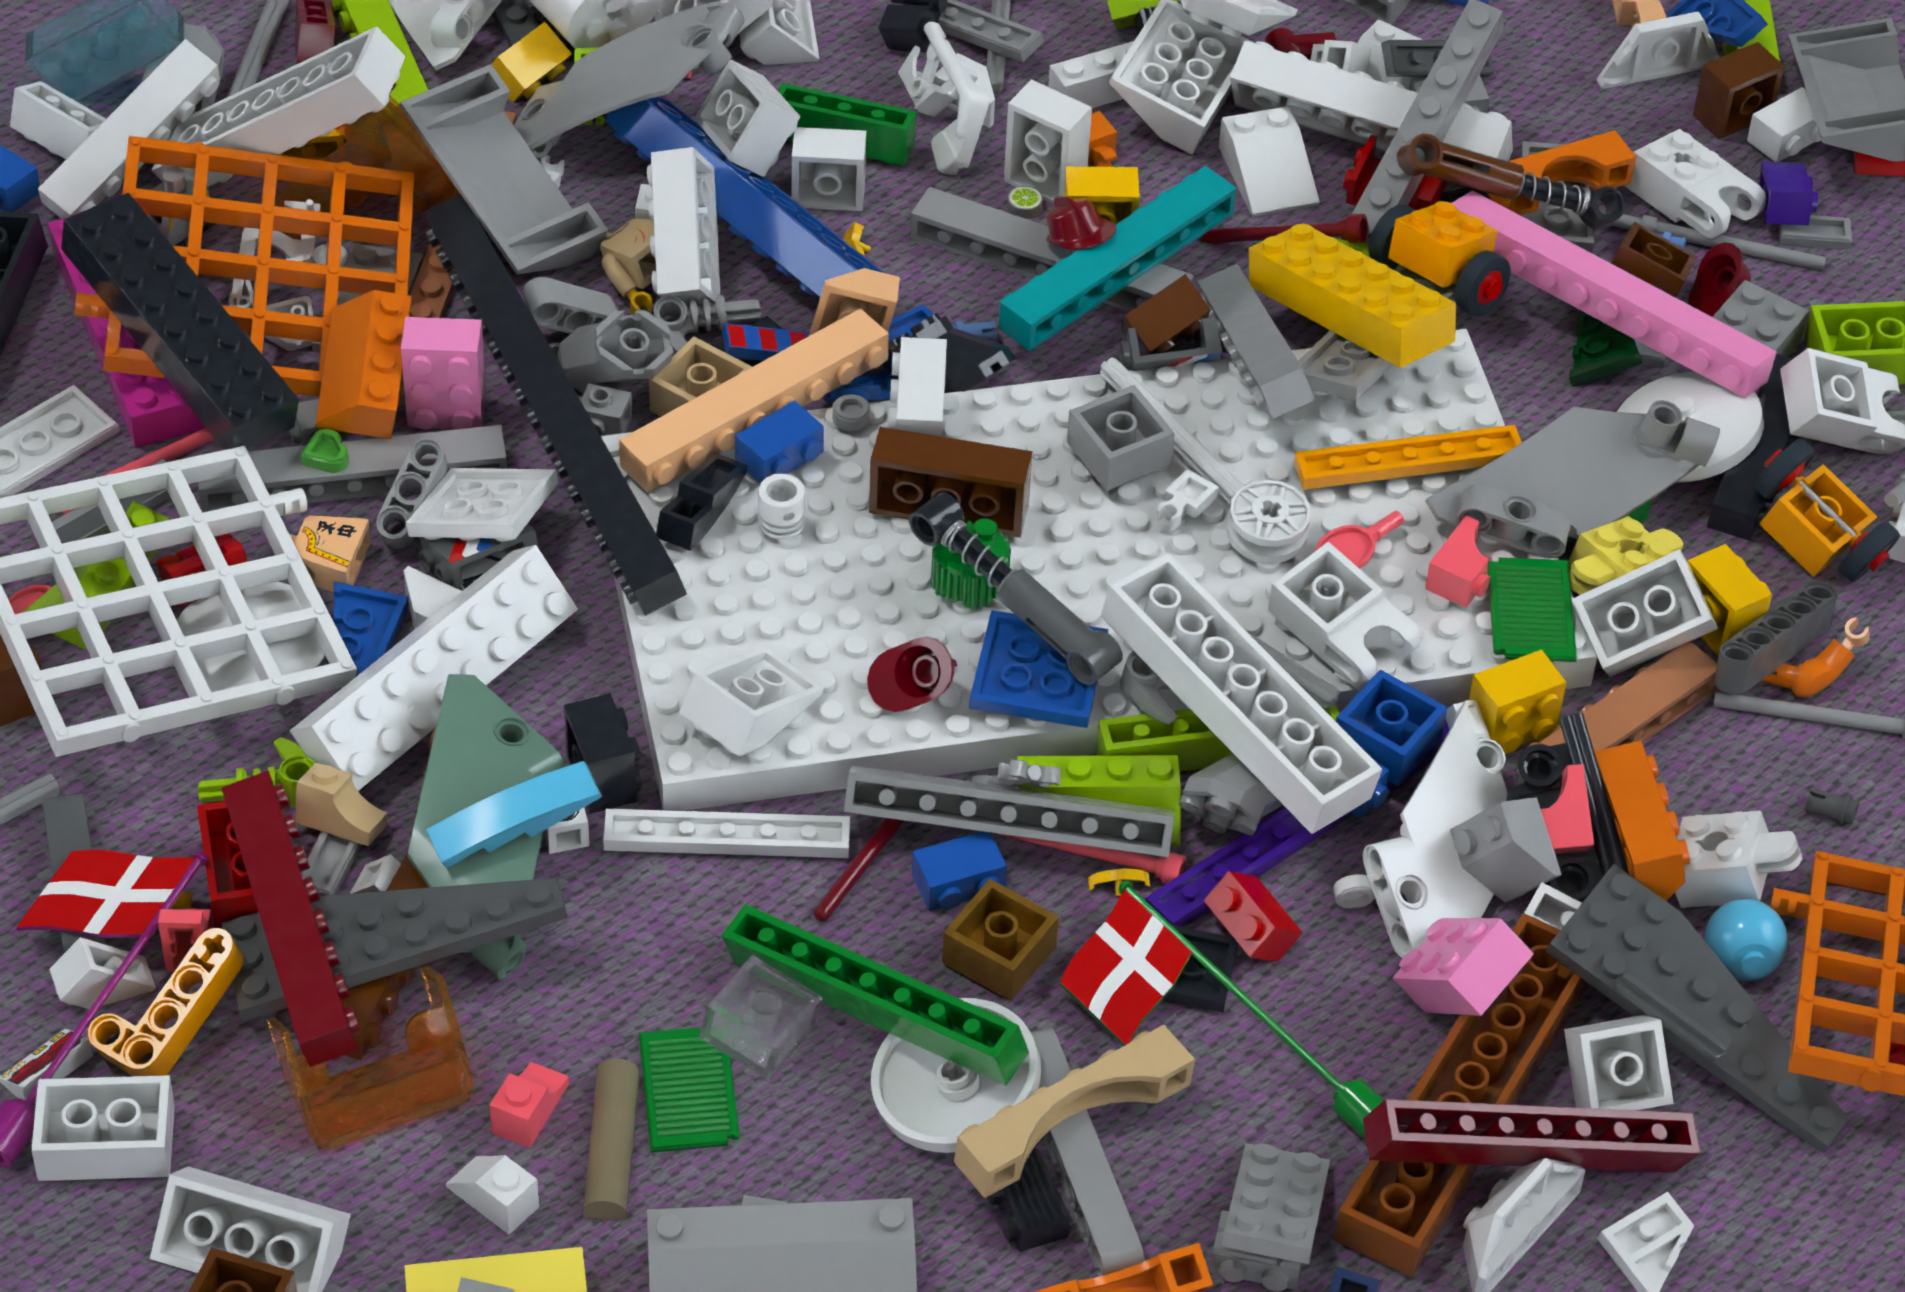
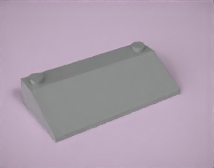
[1788,18,1905,162]
[399,64,608,275]
[647,1198,917,1292]

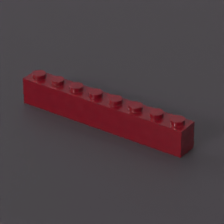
[221,770,361,1067]
[1363,1099,1701,1172]

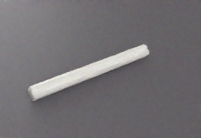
[1100,357,1244,505]

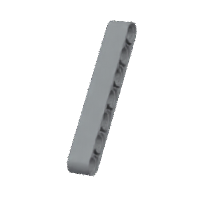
[1031,1028,1145,1277]

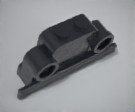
[1506,713,1629,903]

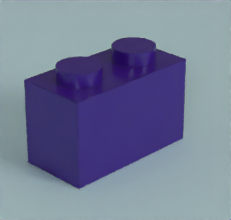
[1758,161,1818,226]

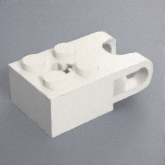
[1624,129,1766,238]
[1780,348,1905,454]
[1268,542,1420,689]

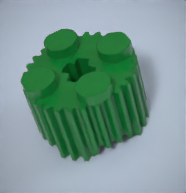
[931,518,1011,611]

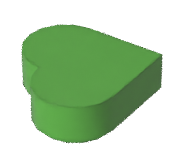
[300,429,349,473]

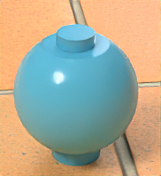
[1704,899,1788,982]

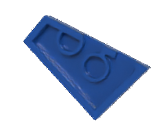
[1666,0,1768,47]
[333,582,409,677]

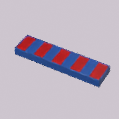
[722,323,870,372]

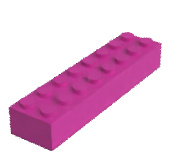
[48,217,206,448]

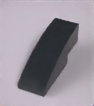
[656,453,748,551]

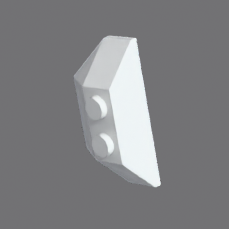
[1180,0,1298,40]
[1463,1158,1586,1292]

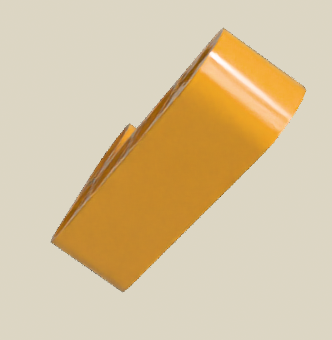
[88,928,244,1076]

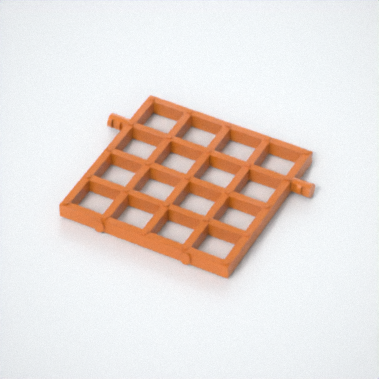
[74,136,415,406]
[1769,851,1905,1097]

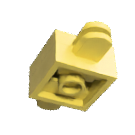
[1568,516,1684,595]

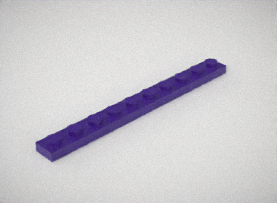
[1145,720,1449,927]

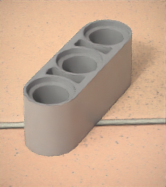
[522,277,618,334]
[376,438,448,549]

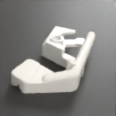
[898,22,989,175]
[229,199,321,351]

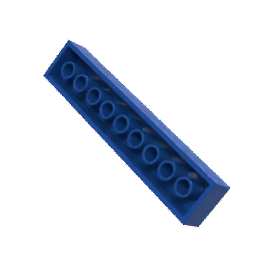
[605,96,901,297]

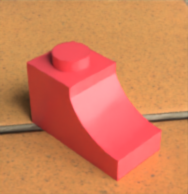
[1425,515,1490,608]
[1541,764,1594,855]
[158,907,213,972]
[489,1062,569,1148]

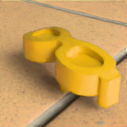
[843,222,871,257]
[1088,869,1150,896]

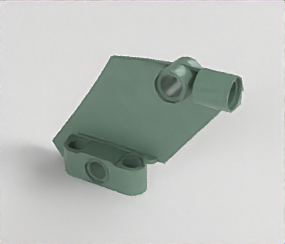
[407,674,565,980]

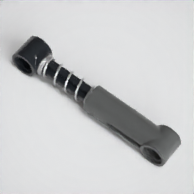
[909,492,1123,685]

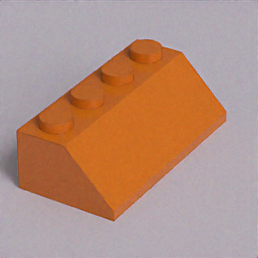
[315,290,411,439]
[1594,740,1690,901]

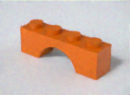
[1487,130,1636,216]
[1034,1243,1213,1292]

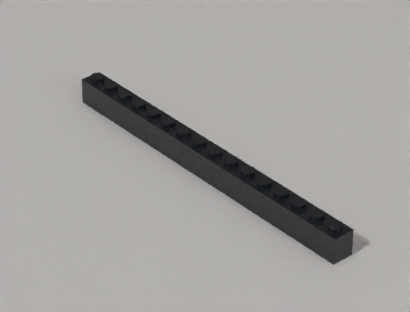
[423,194,687,616]

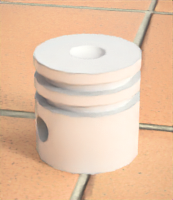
[758,474,805,539]

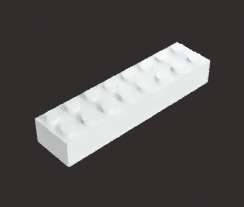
[152,26,406,188]
[1230,41,1513,161]
[290,545,578,791]
[1101,553,1382,834]

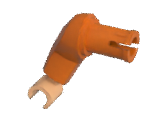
[1760,617,1870,698]

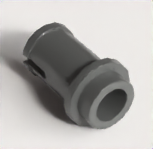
[1805,787,1859,826]

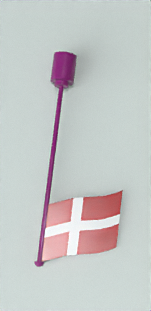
[0,850,208,1168]

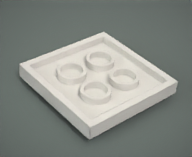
[406,468,559,542]

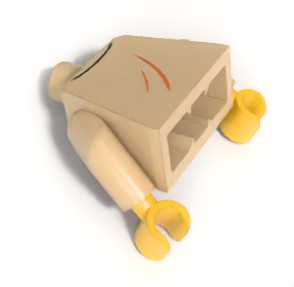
[600,218,656,315]

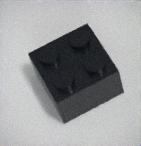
[564,693,641,814]

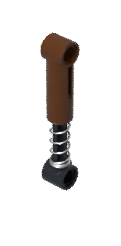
[1397,133,1625,228]

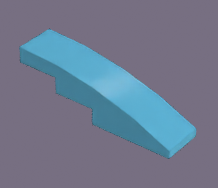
[426,761,602,868]

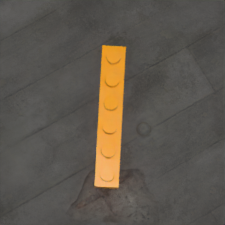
[1293,425,1522,490]

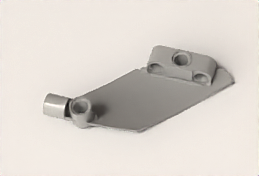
[514,1,744,159]
[1425,400,1720,559]

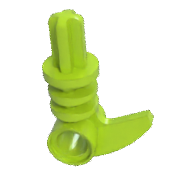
[198,737,315,808]

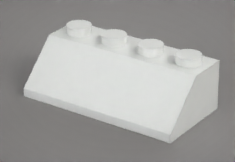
[739,0,820,65]
[647,147,720,305]
[150,1166,351,1292]

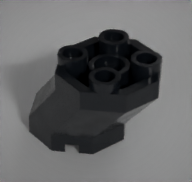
[883,313,1016,393]

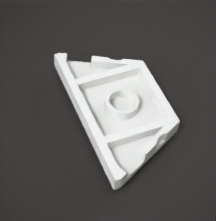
[1596,12,1720,89]

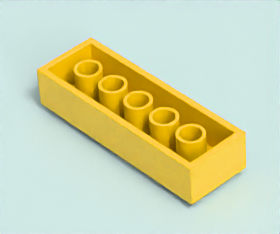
[1249,223,1456,368]

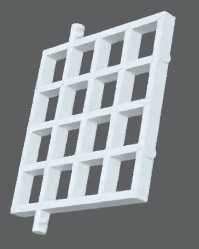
[0,446,357,757]

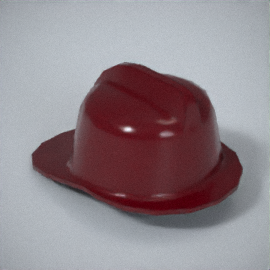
[1046,196,1116,250]
[1688,242,1751,317]
[867,636,958,712]

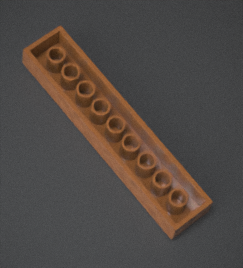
[1334,913,1588,1277]

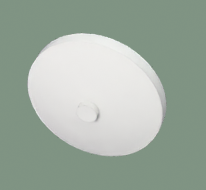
[1617,371,1764,482]
[177,581,327,692]
[871,998,1041,1153]

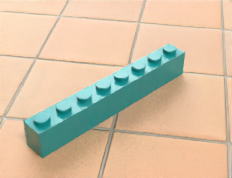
[998,166,1237,351]

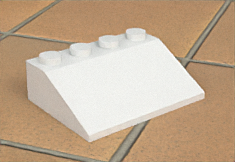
[1109,0,1254,155]

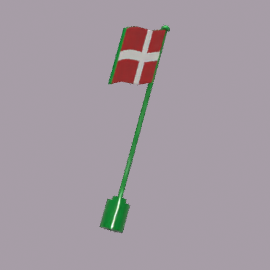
[1060,881,1384,1141]

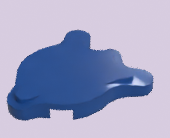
[822,371,899,403]

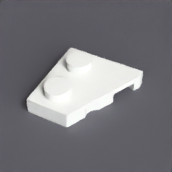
[1597,1192,1694,1292]

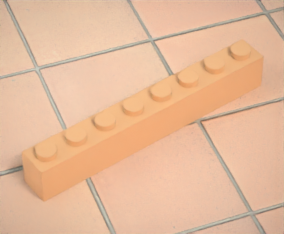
[619,308,889,493]

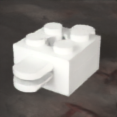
[1675,811,1802,908]

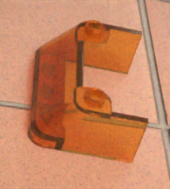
[335,83,460,213]
[267,965,474,1148]

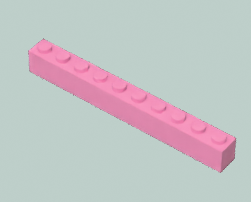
[1452,190,1777,398]

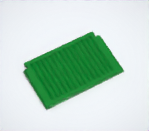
[1487,557,1577,662]
[639,1026,740,1152]

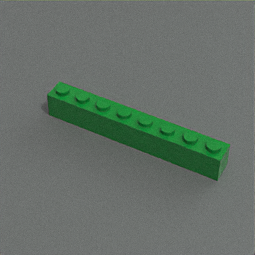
[721,904,1029,1086]

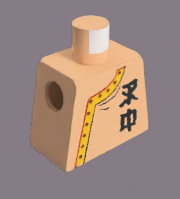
[273,515,371,592]

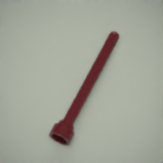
[1201,214,1369,243]
[814,818,904,922]

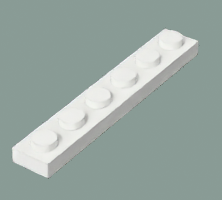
[603,809,850,858]

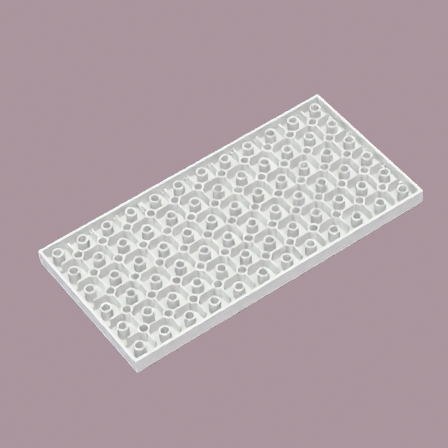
[601,329,1597,811]

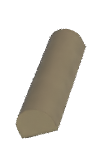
[583,1058,639,1220]

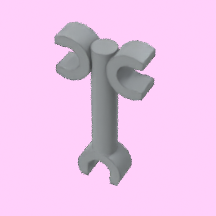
[972,759,1061,788]

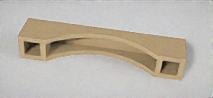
[954,1025,1195,1198]

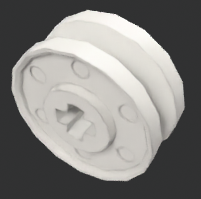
[1227,480,1311,564]

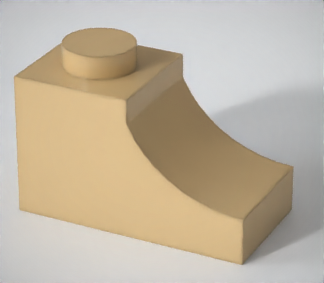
[295,762,388,846]

